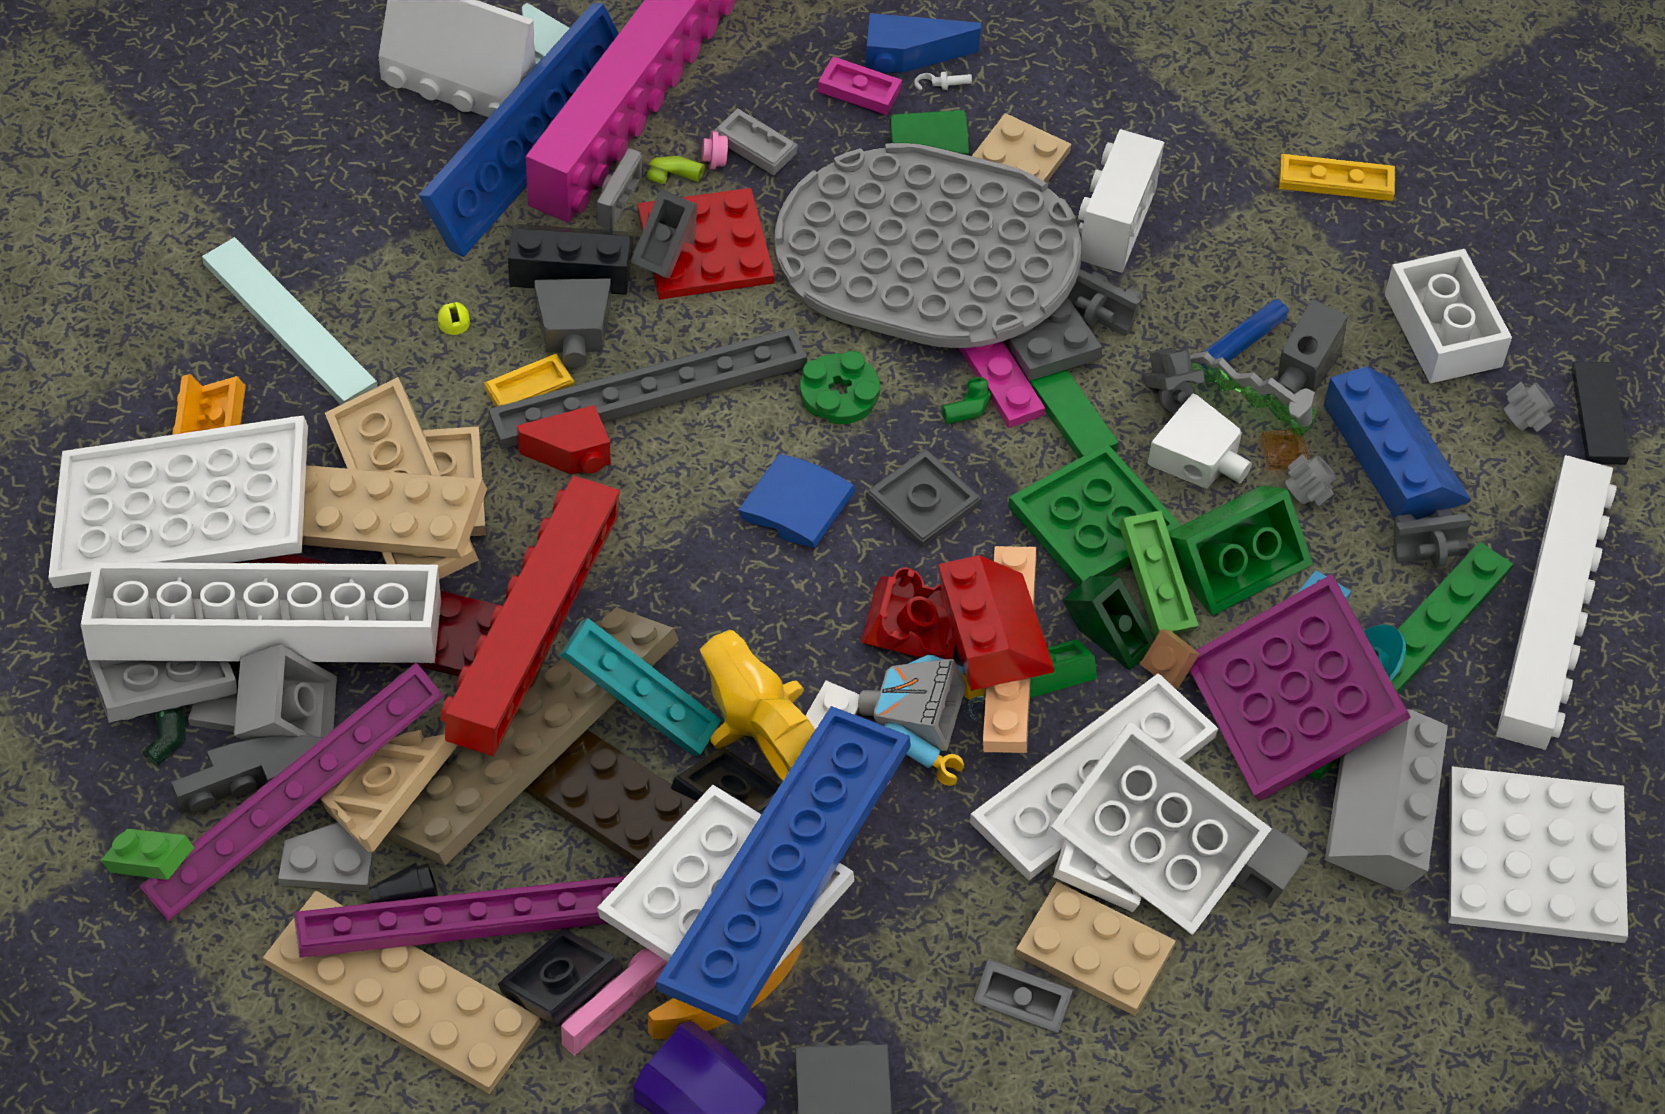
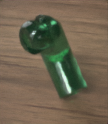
[142,708,186,767]

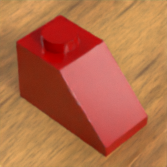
[517,405,611,475]

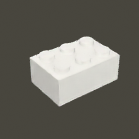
[1078,129,1164,273]
[1385,249,1512,384]

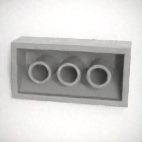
[1325,709,1448,891]

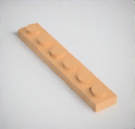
[983,546,1037,753]

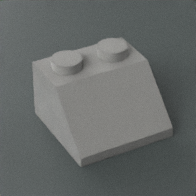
[234,644,337,741]

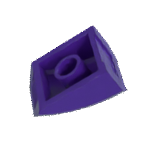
[633,1020,767,1114]

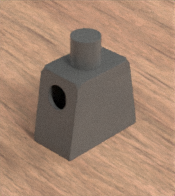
[535,279,611,368]
[1278,299,1348,394]

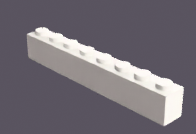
[1496,455,1617,750]

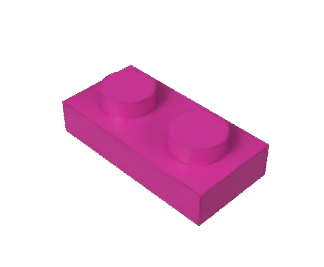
[818,57,902,115]

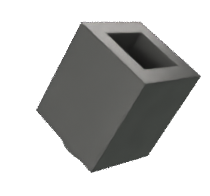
[1235,827,1309,906]

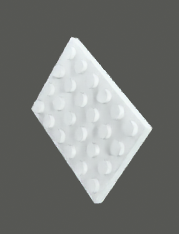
[48,415,308,588]

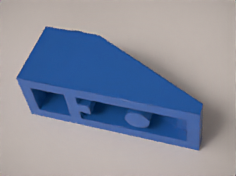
[865,13,981,74]

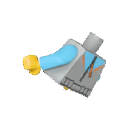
[858,655,986,786]

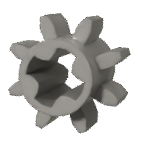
[1504,382,1555,432]
[1285,454,1337,506]

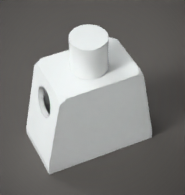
[1148,393,1252,489]

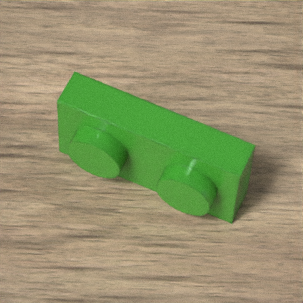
[101,829,194,880]

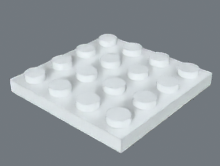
[1448,766,1628,943]
[597,785,854,974]

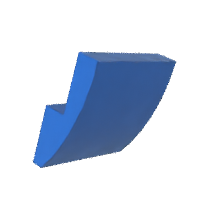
[738,454,856,548]

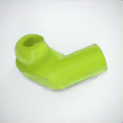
[646,156,705,184]

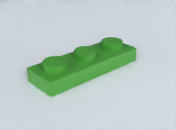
[1119,510,1199,639]

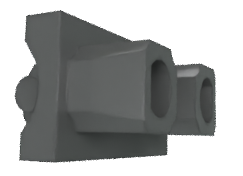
[1068,269,1142,336]
[1143,347,1205,414]
[1393,508,1471,567]

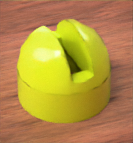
[438,302,470,335]

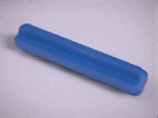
[1196,299,1289,375]

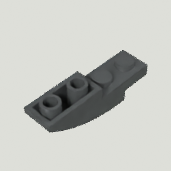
[171,735,324,814]

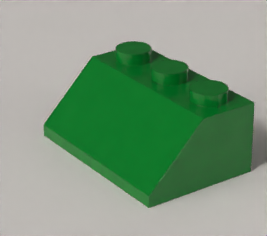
[1169,485,1313,616]

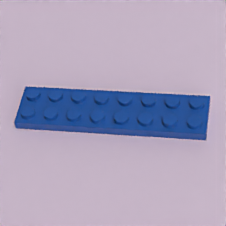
[418,3,619,257]
[656,706,911,1026]

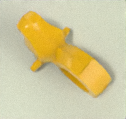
[700,630,816,782]

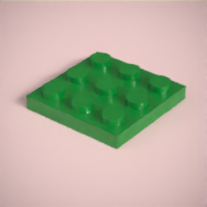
[1008,443,1181,586]

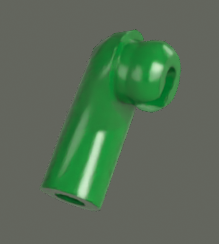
[941,377,991,425]

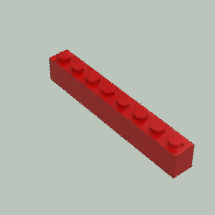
[440,475,620,757]

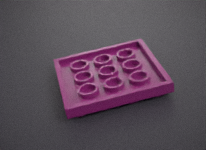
[1190,574,1411,801]

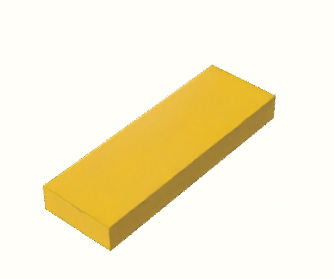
[1279,154,1395,201]

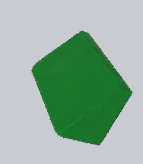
[889,110,969,156]
[1030,639,1097,698]

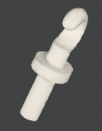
[914,71,972,90]

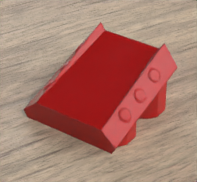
[860,567,956,659]

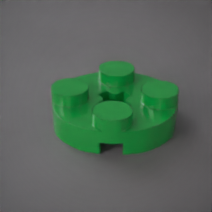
[800,351,880,424]

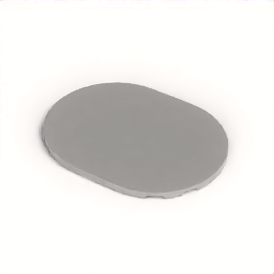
[774,143,1082,348]

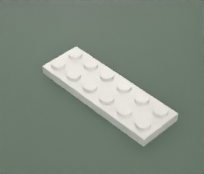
[970,673,1218,881]

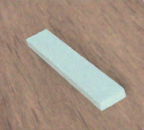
[202,237,377,405]

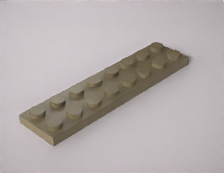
[386,607,679,866]

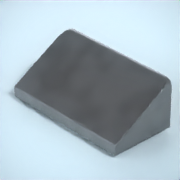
[973,959,1075,1033]

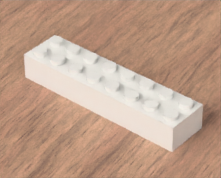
[81,562,441,663]

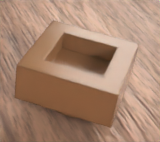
[1140,629,1200,689]

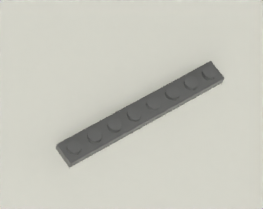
[488,327,807,449]

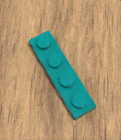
[559,618,721,756]

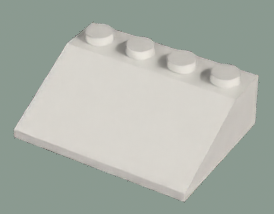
[379,0,535,118]
[1050,722,1272,935]

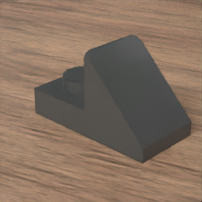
[631,189,698,278]

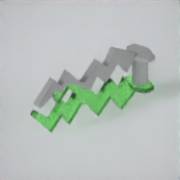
[1190,351,1317,437]

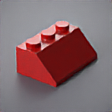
[938,555,1054,691]

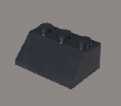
[508,224,634,295]

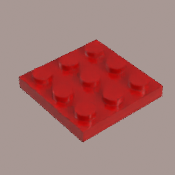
[637,188,775,300]

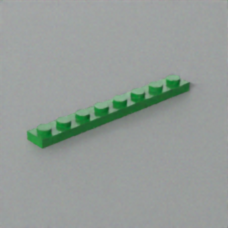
[1309,542,1513,781]

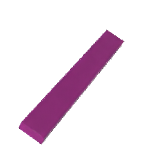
[139,662,444,922]
[294,876,626,958]

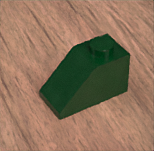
[1062,576,1155,670]

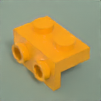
[173,374,246,435]

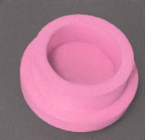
[701,131,728,170]

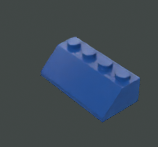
[1324,366,1471,520]

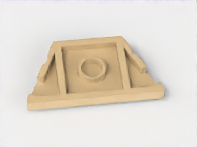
[321,730,458,852]

